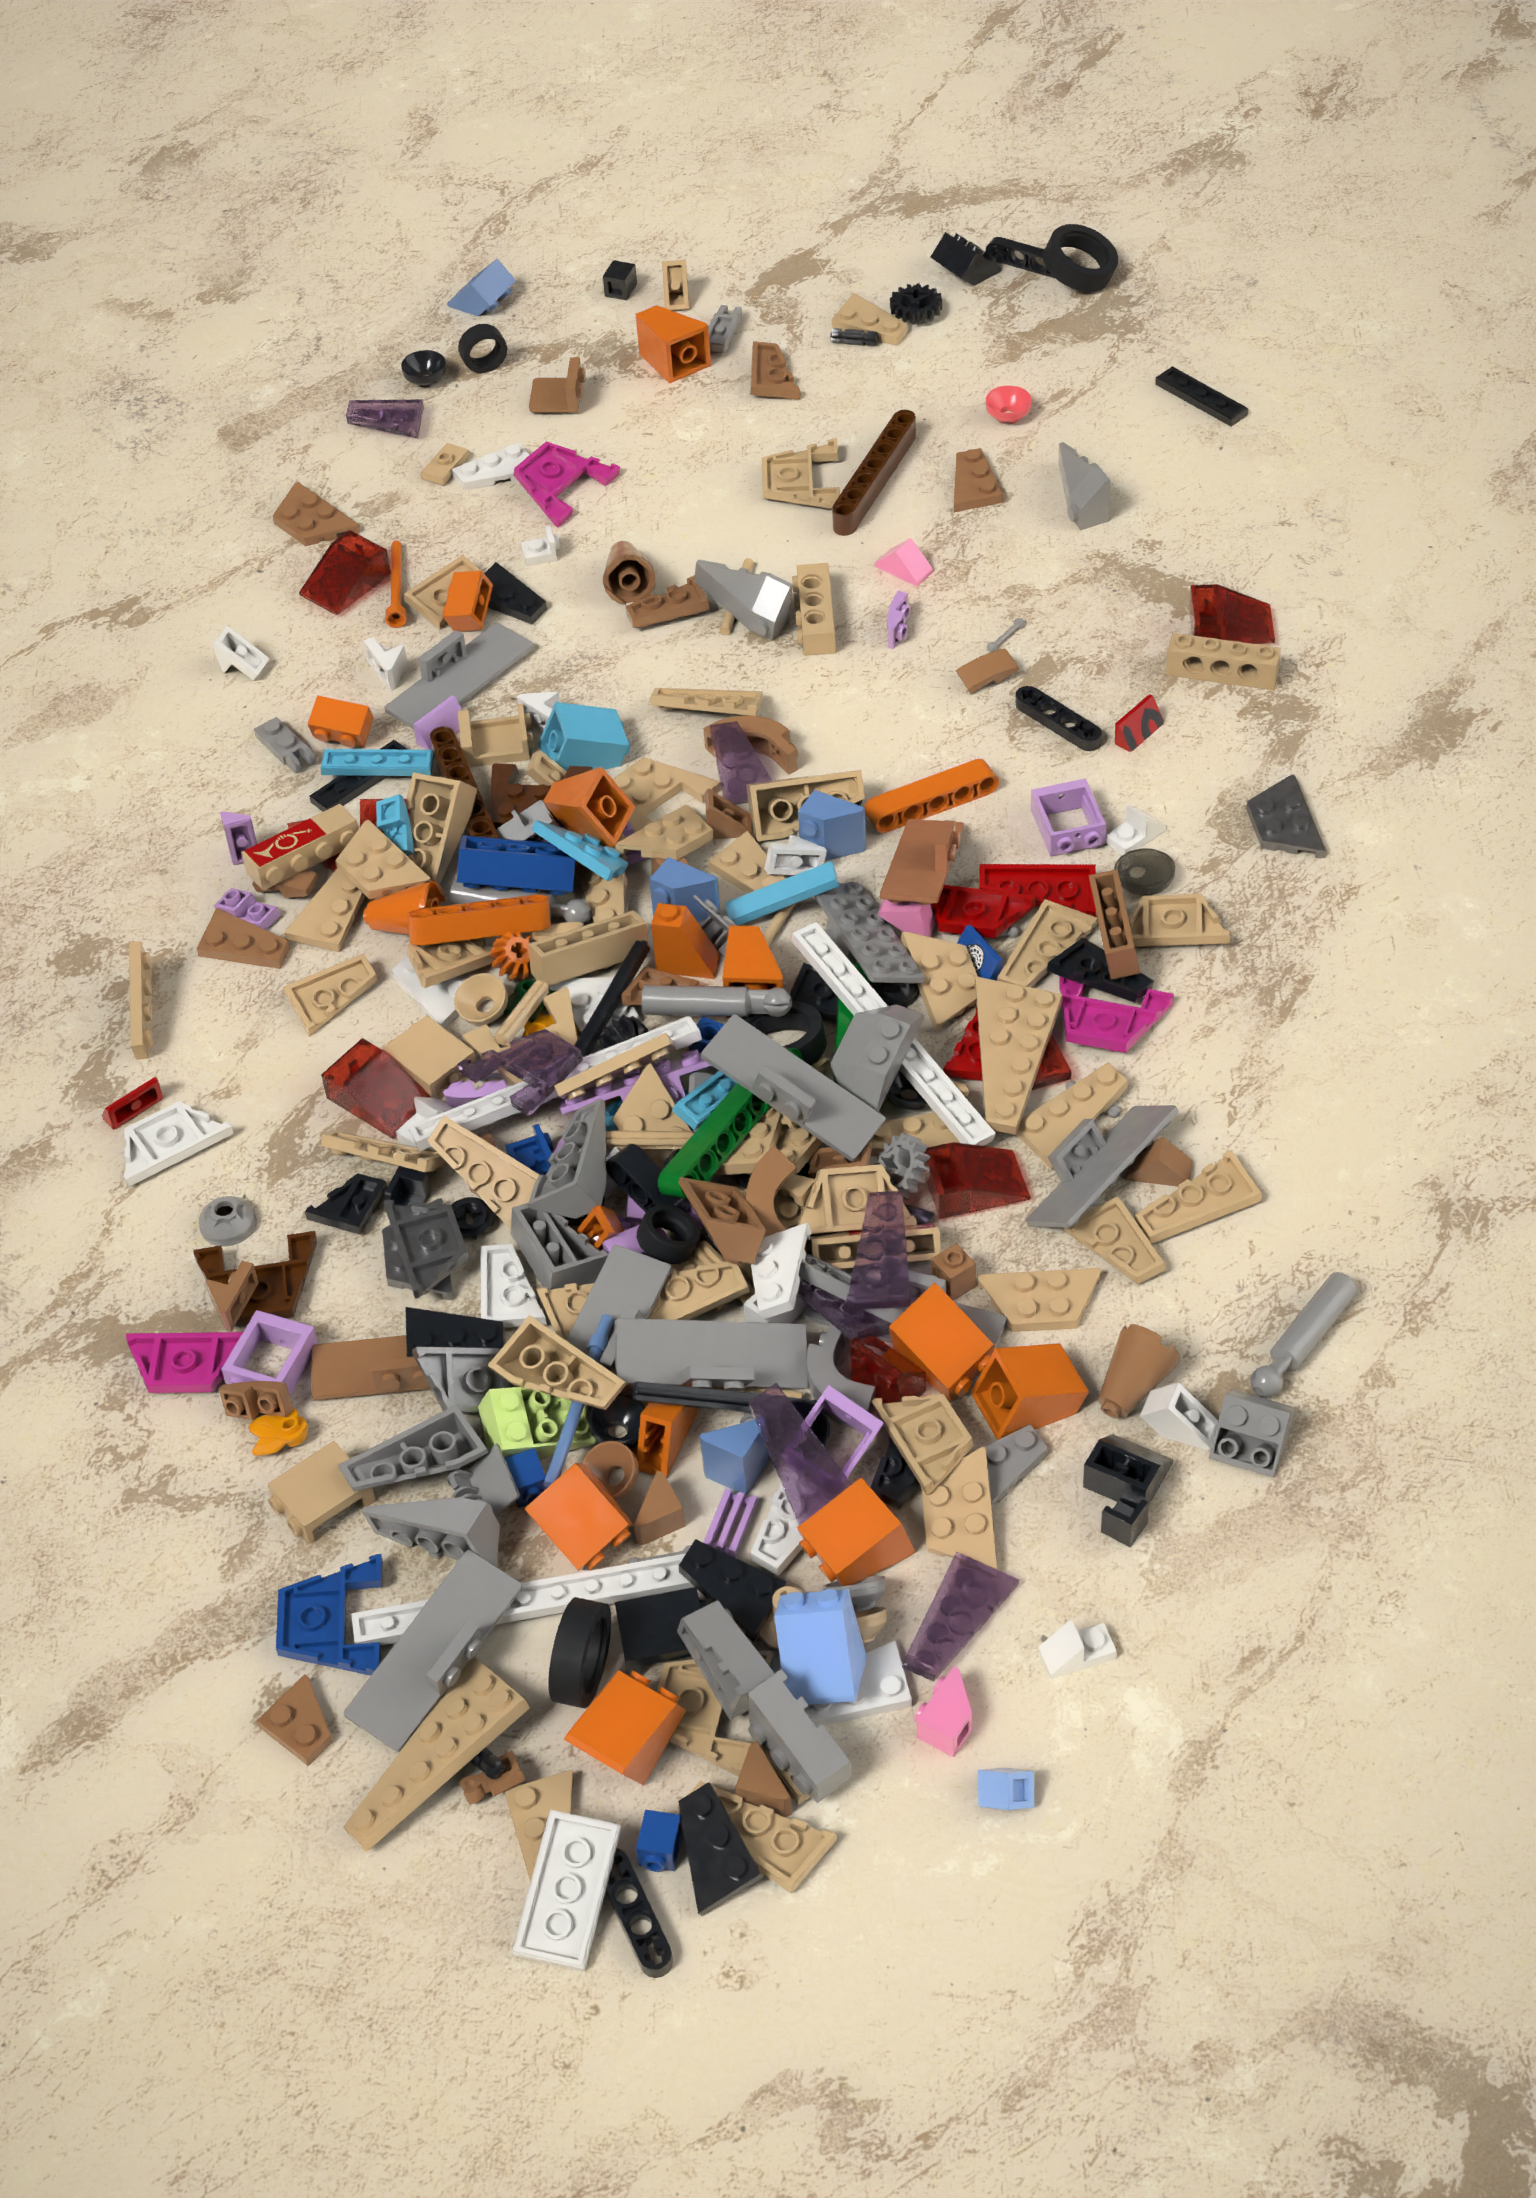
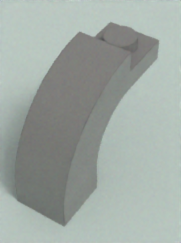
[807,1321,876,1429]

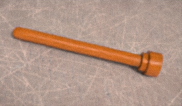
[385,540,407,628]

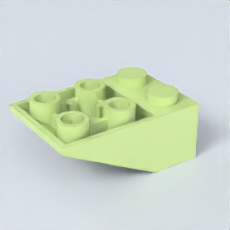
[478,1387,596,1459]

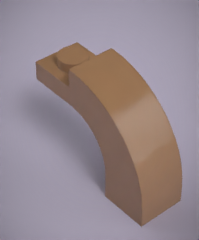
[703,715,798,775]
[746,1146,806,1250]

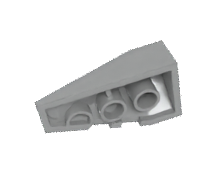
[1058,442,1110,530]
[694,559,793,641]
[528,1098,606,1219]
[338,1405,488,1492]
[361,1497,500,1567]

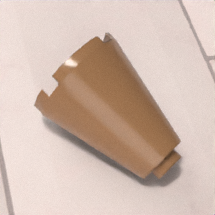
[603,541,655,605]
[1098,1324,1180,1419]

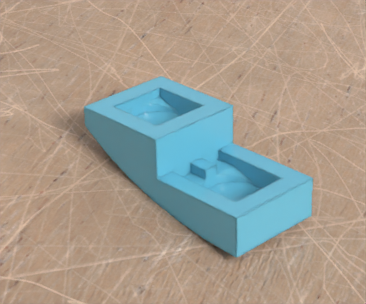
[376,794,414,856]

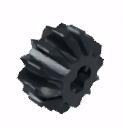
[598,1015,649,1050]

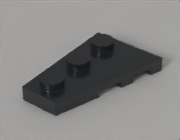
[484,562,547,624]
[1046,937,1154,1003]
[405,1307,505,1357]
[870,1437,920,1509]
[679,1539,786,1642]
[678,1782,764,1916]

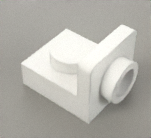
[521,525,560,566]

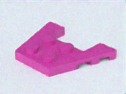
[513,441,620,528]
[1059,976,1174,1053]

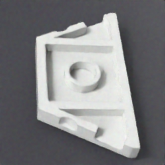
[550,977,639,1054]
[124,1101,233,1187]

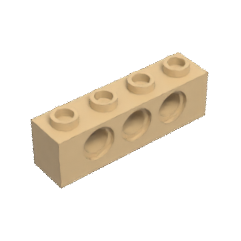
[792,563,836,656]
[1166,633,1281,690]

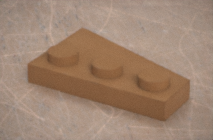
[750,341,801,400]
[954,448,1003,513]
[625,575,710,628]
[197,908,290,969]

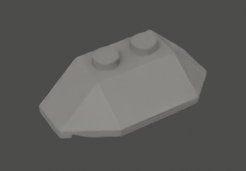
[830,1004,924,1112]

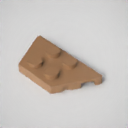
[273,482,360,546]

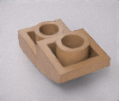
[955,648,1020,694]
[252,869,319,898]
[219,1381,293,1420]

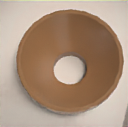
[582,1441,639,1501]

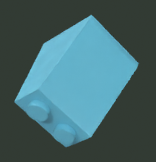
[538,702,630,771]

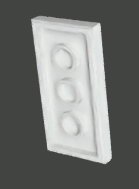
[512,1810,622,1972]

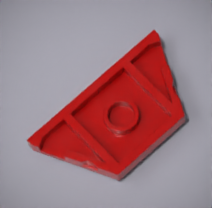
[930,885,1036,938]

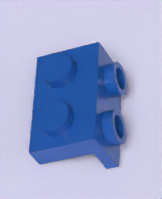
[505,1124,553,1175]

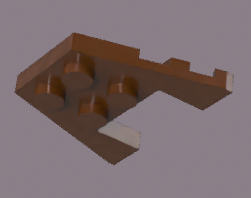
[490,763,593,829]
[193,1231,317,1326]

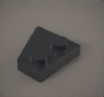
[305,1173,387,1235]

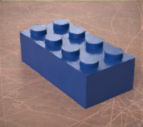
[457,835,575,895]

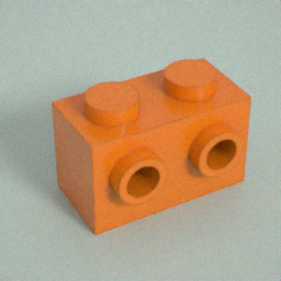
[443,570,493,631]
[308,695,374,747]

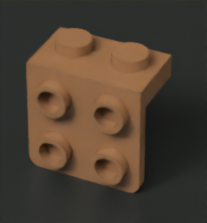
[529,357,586,413]

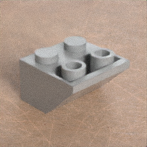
[1209,1389,1296,1478]

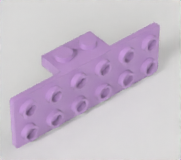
[560,1050,711,1114]

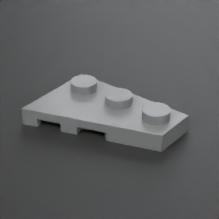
[965,1424,1048,1505]

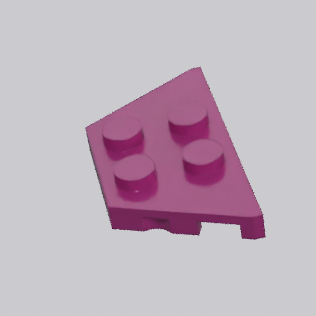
[126,1332,243,1393]

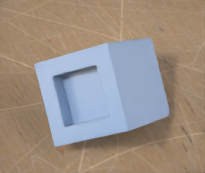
[978,1768,1034,1810]

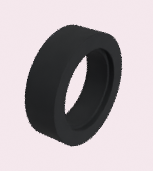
[1043,224,1118,292]
[741,1001,827,1066]
[548,1597,612,1709]

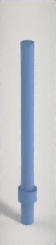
[543,1314,614,1488]

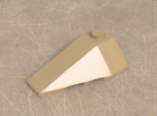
[746,770,865,842]
[406,773,477,887]
[488,1315,627,1410]

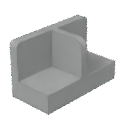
[496,800,559,842]

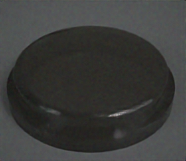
[1114,848,1176,896]

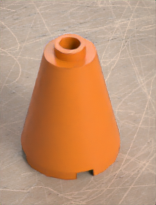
[363,881,445,935]

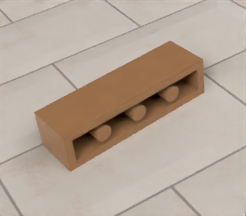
[1089,869,1140,979]

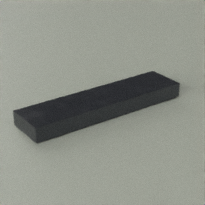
[1155,366,1248,427]
[309,740,408,812]

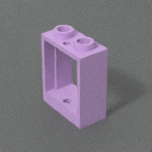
[1031,778,1106,856]
[221,1310,318,1396]
[780,1385,884,1494]

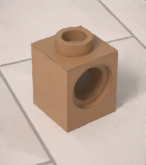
[931,1243,976,1301]

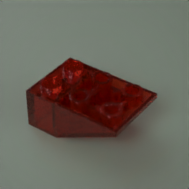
[299,530,391,615]
[1189,584,1275,644]
[321,1038,432,1139]
[923,1142,1031,1219]

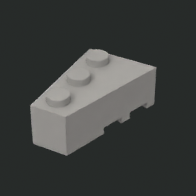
[510,1203,609,1290]
[677,1600,775,1720]
[748,1669,851,1803]

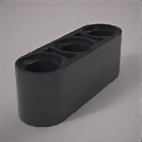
[606,1144,690,1213]

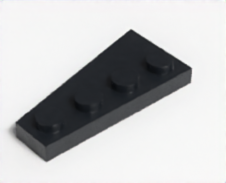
[790,962,908,1023]

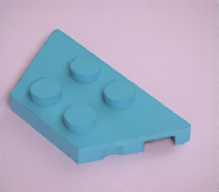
[532,820,628,881]

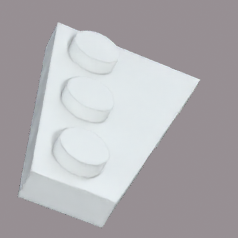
[452,442,529,490]
[391,956,464,1029]
[751,1223,811,1320]
[481,1244,547,1328]
[750,1468,836,1576]

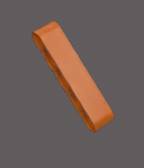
[864,759,999,833]
[408,894,551,945]

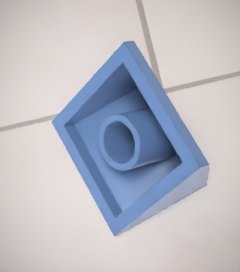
[699,1417,769,1496]

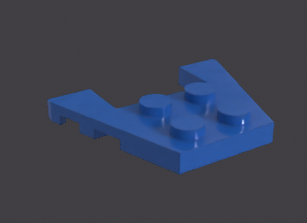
[276,1554,383,1676]

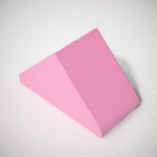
[875,538,933,586]
[877,899,936,937]

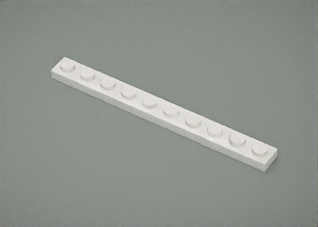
[791,922,996,1153]
[408,1016,702,1151]
[351,1553,694,1646]

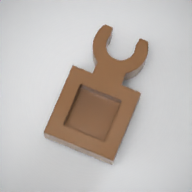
[459,1751,526,1805]

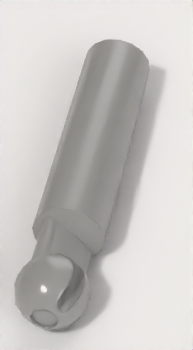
[449,880,592,925]
[642,985,792,1017]
[1250,1272,1358,1398]

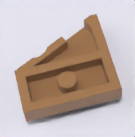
[621,967,699,1005]
[257,1674,333,1766]

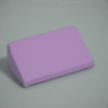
[413,695,462,750]
[220,812,257,865]

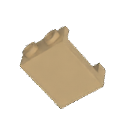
[458,704,534,767]
[382,1015,478,1099]
[268,1441,376,1544]

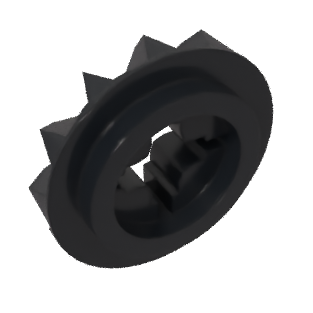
[451,1197,494,1240]

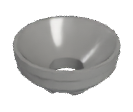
[199,1196,256,1247]
[823,1576,886,1612]

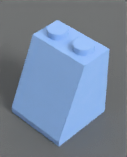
[774,1589,867,1705]

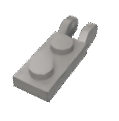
[708,305,742,353]
[254,717,316,773]

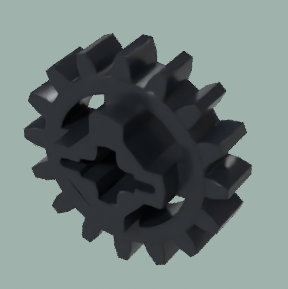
[890,283,942,324]

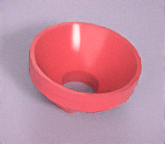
[986,385,1031,424]

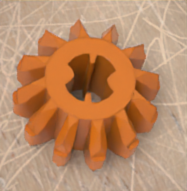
[489,930,531,981]

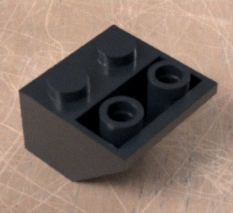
[930,232,1002,286]
[1083,1434,1173,1509]

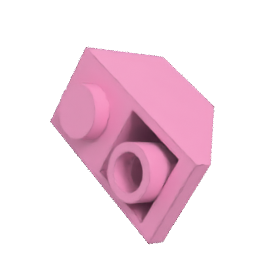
[914,1666,972,1757]

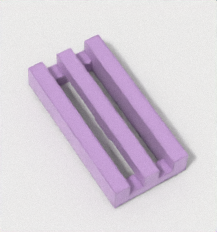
[703,1488,758,1558]

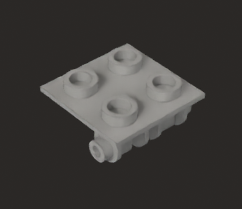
[693,895,737,957]
[447,1443,520,1518]

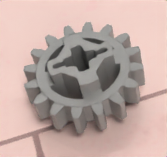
[873,1133,930,1200]

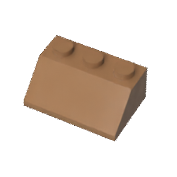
[678,1177,766,1265]

